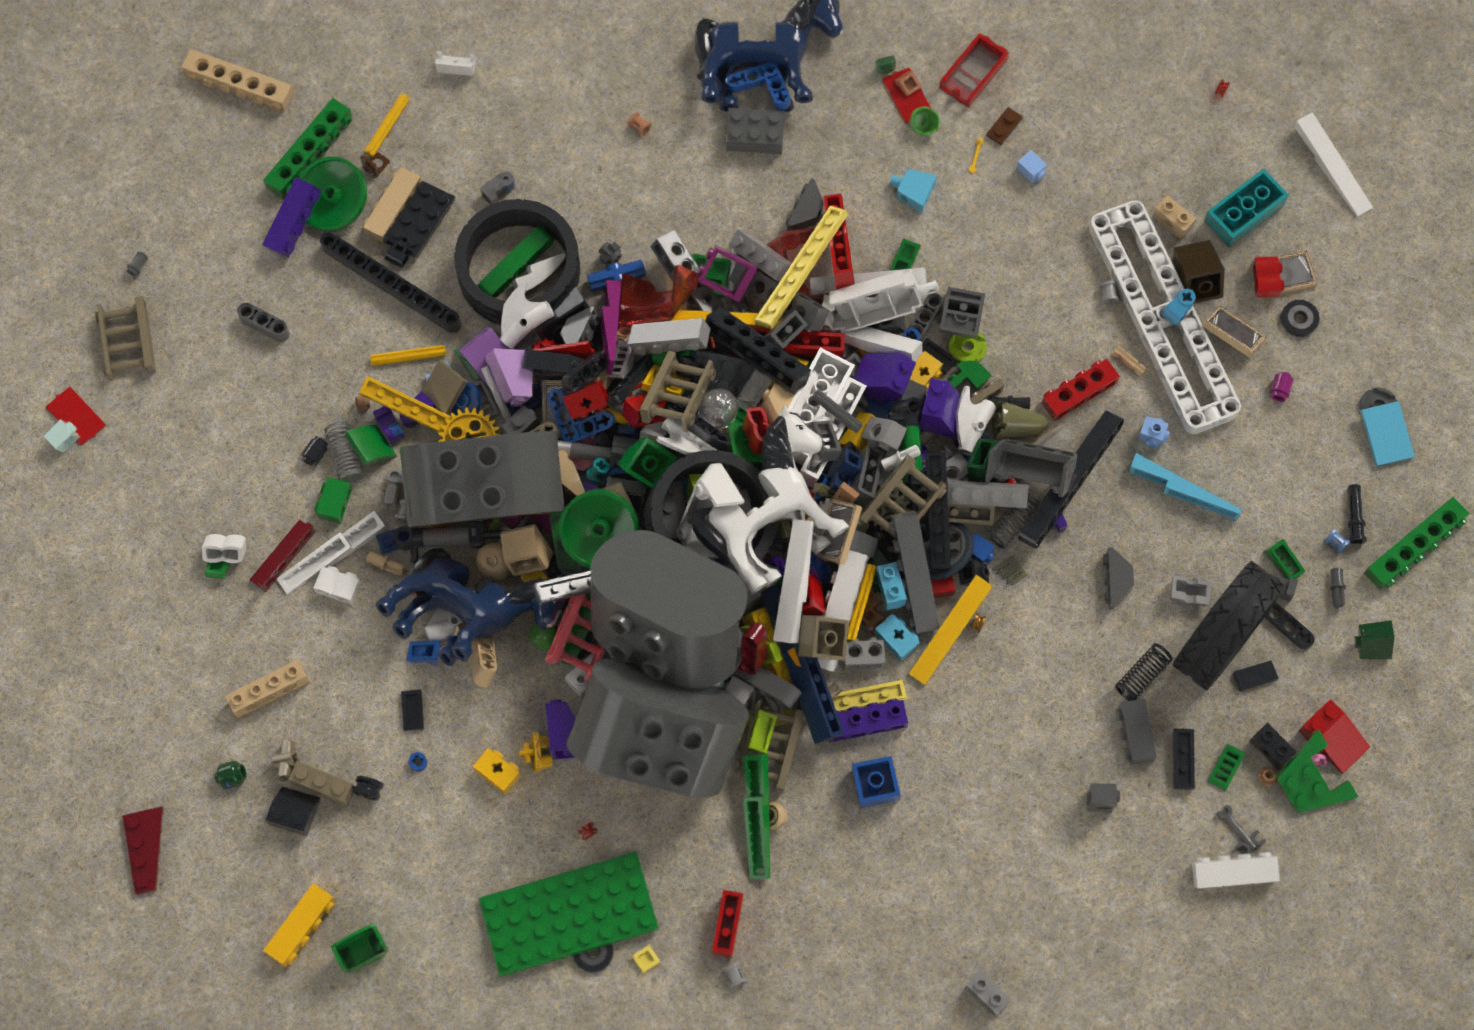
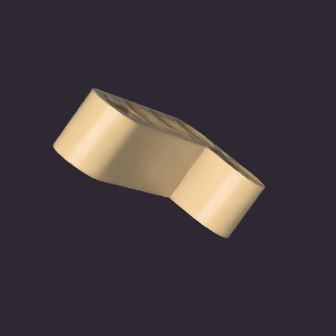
[454,623,497,688]

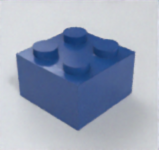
[851,756,900,808]

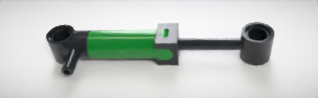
[887,397,929,543]

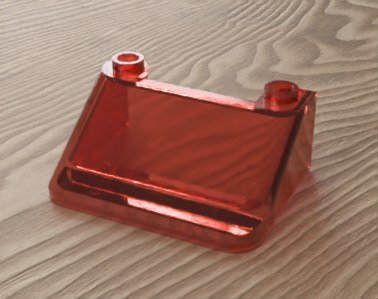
[618,265,699,328]

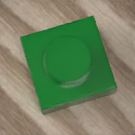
[204,561,231,579]

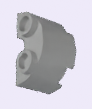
[1170,574,1211,607]

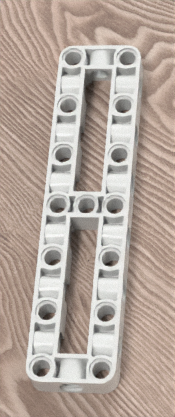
[1089,200,1241,434]

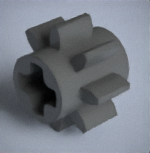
[599,242,622,265]

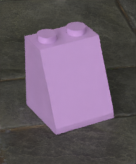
[486,348,532,406]

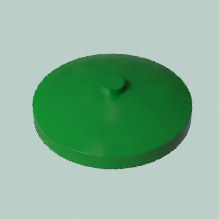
[299,156,367,232]
[559,489,640,568]

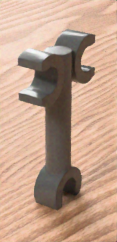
[1216,805,1266,854]

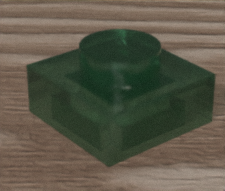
[875,55,896,74]

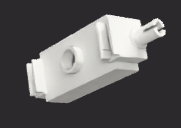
[822,269,939,333]

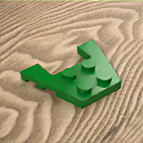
[1276,730,1359,813]

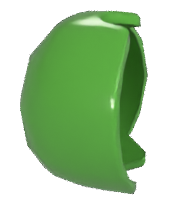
[910,107,940,136]
[529,623,558,650]

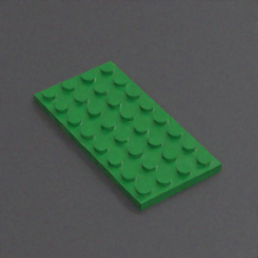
[479,851,659,977]

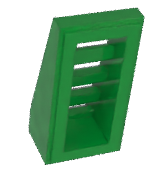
[1264,539,1305,579]
[1208,744,1245,791]

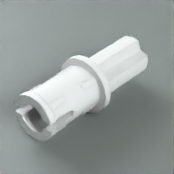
[881,445,921,472]

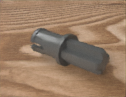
[1330,568,1346,608]

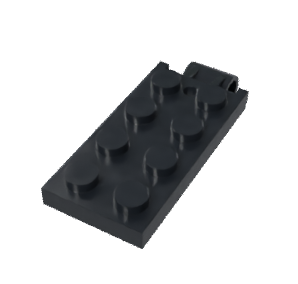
[383,181,455,268]
[676,350,772,401]

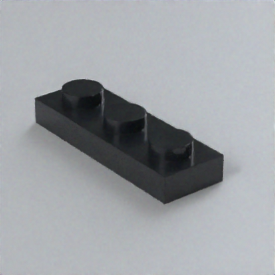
[1173,728,1195,790]

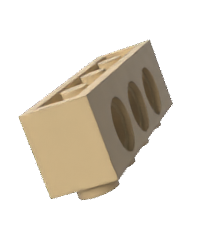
[225,659,310,719]

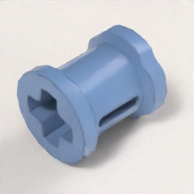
[1323,528,1351,555]

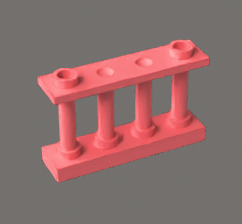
[545,594,606,681]

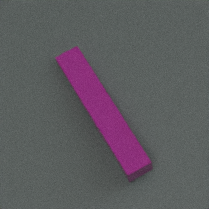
[600,280,621,375]

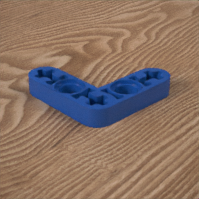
[726,63,791,110]
[548,389,616,443]

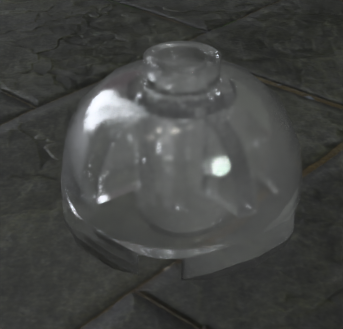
[698,388,738,429]

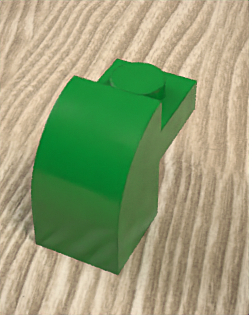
[947,360,992,390]

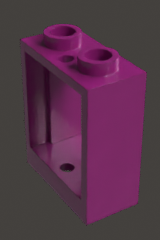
[696,244,757,302]

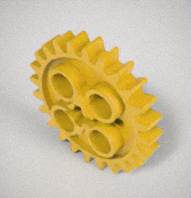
[438,408,500,442]

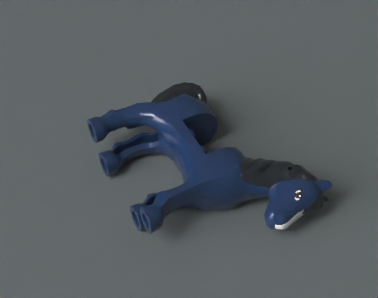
[694,0,843,112]
[375,548,570,666]

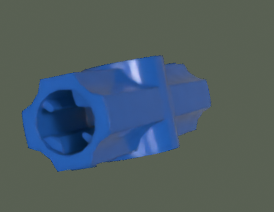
[587,259,646,291]

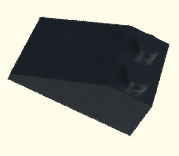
[535,287,590,345]

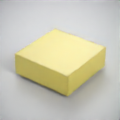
[632,945,660,974]

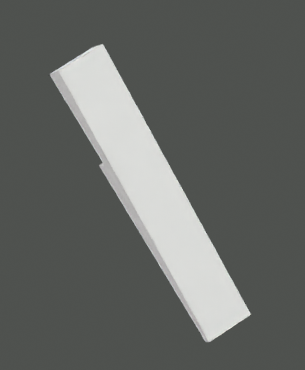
[1294,112,1373,217]
[818,325,922,361]
[277,511,388,595]
[773,519,814,643]

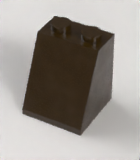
[1173,240,1225,304]

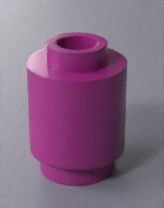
[1270,372,1294,402]

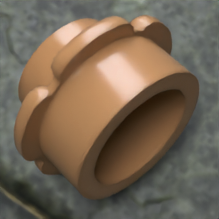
[355,395,370,412]
[1258,767,1277,786]

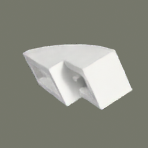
[511,253,566,292]

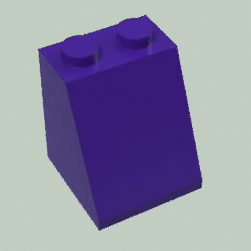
[853,353,916,406]
[920,378,960,439]
[546,699,576,760]

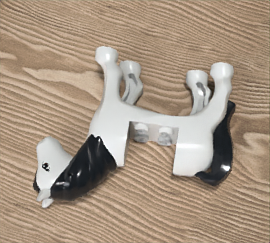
[692,405,850,594]

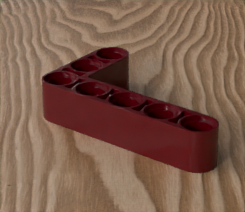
[737,622,767,675]

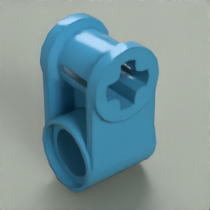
[1161,289,1196,327]

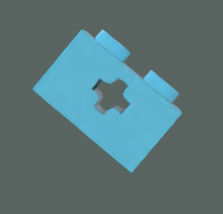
[876,562,907,611]
[874,614,920,662]

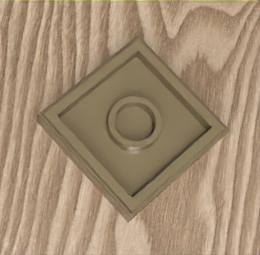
[422,360,467,414]

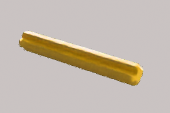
[365,94,410,156]
[370,345,446,366]
[847,564,877,641]

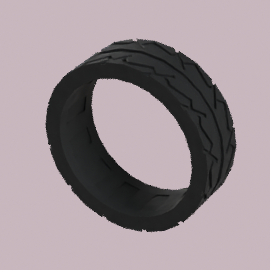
[454,199,581,325]
[643,450,778,575]
[1172,560,1286,691]

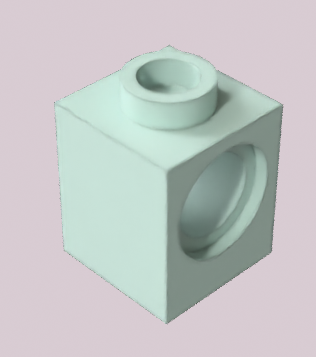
[44,420,80,453]

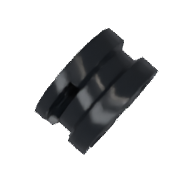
[352,776,384,800]

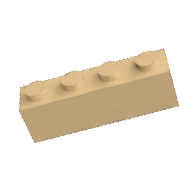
[363,167,422,244]

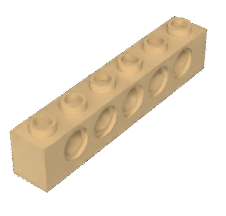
[181,49,294,111]

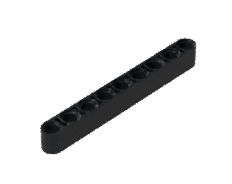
[320,232,461,333]
[1018,410,1124,549]

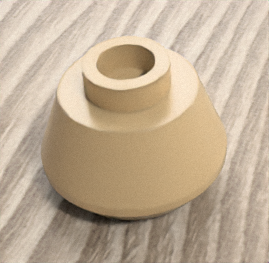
[769,802,788,830]

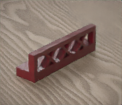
[249,519,315,592]

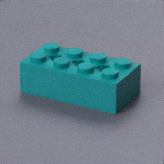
[1204,168,1289,247]

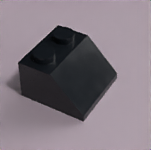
[265,787,321,836]

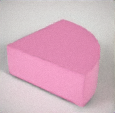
[1311,754,1327,766]

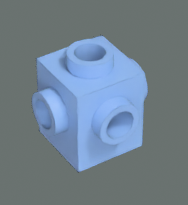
[1138,416,1170,448]

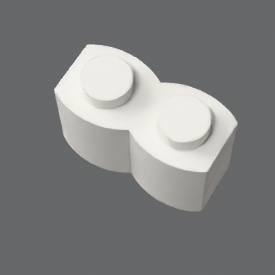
[202,534,246,563]
[313,566,360,604]

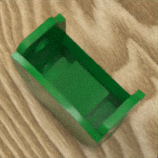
[330,923,388,973]

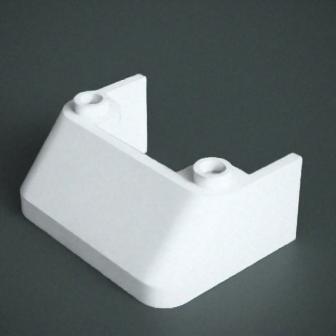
[676,463,744,559]

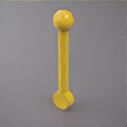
[969,138,984,173]

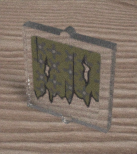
[987,551,1032,595]

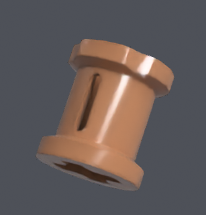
[627,112,652,137]

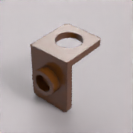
[360,152,390,177]

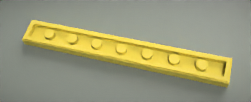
[754,206,848,330]
[748,680,907,729]

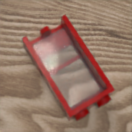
[939,33,1009,108]

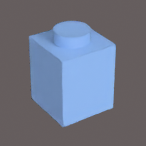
[1016,150,1047,184]

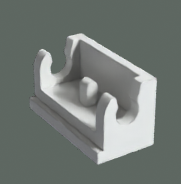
[435,52,476,76]

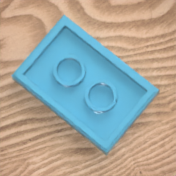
[1360,401,1415,466]

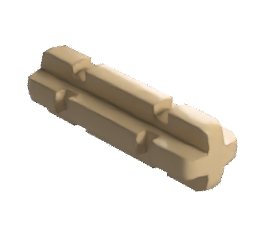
[1112,346,1146,376]

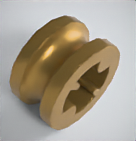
[971,613,987,633]

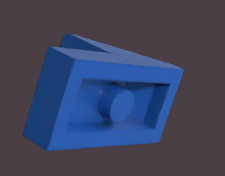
[406,641,441,666]

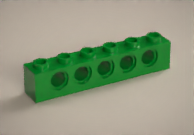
[263,97,353,199]
[1364,496,1470,590]

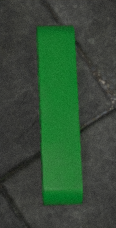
[477,226,554,298]

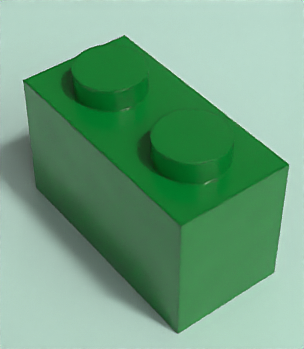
[315,477,353,524]

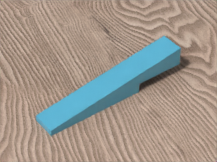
[1129,453,1242,520]

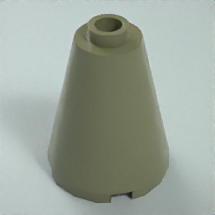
[992,401,1048,440]

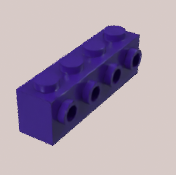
[262,177,322,258]
[828,699,908,743]

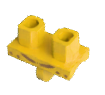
[518,732,552,773]

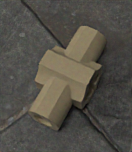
[273,740,299,782]

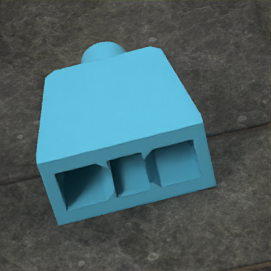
[889,169,937,213]

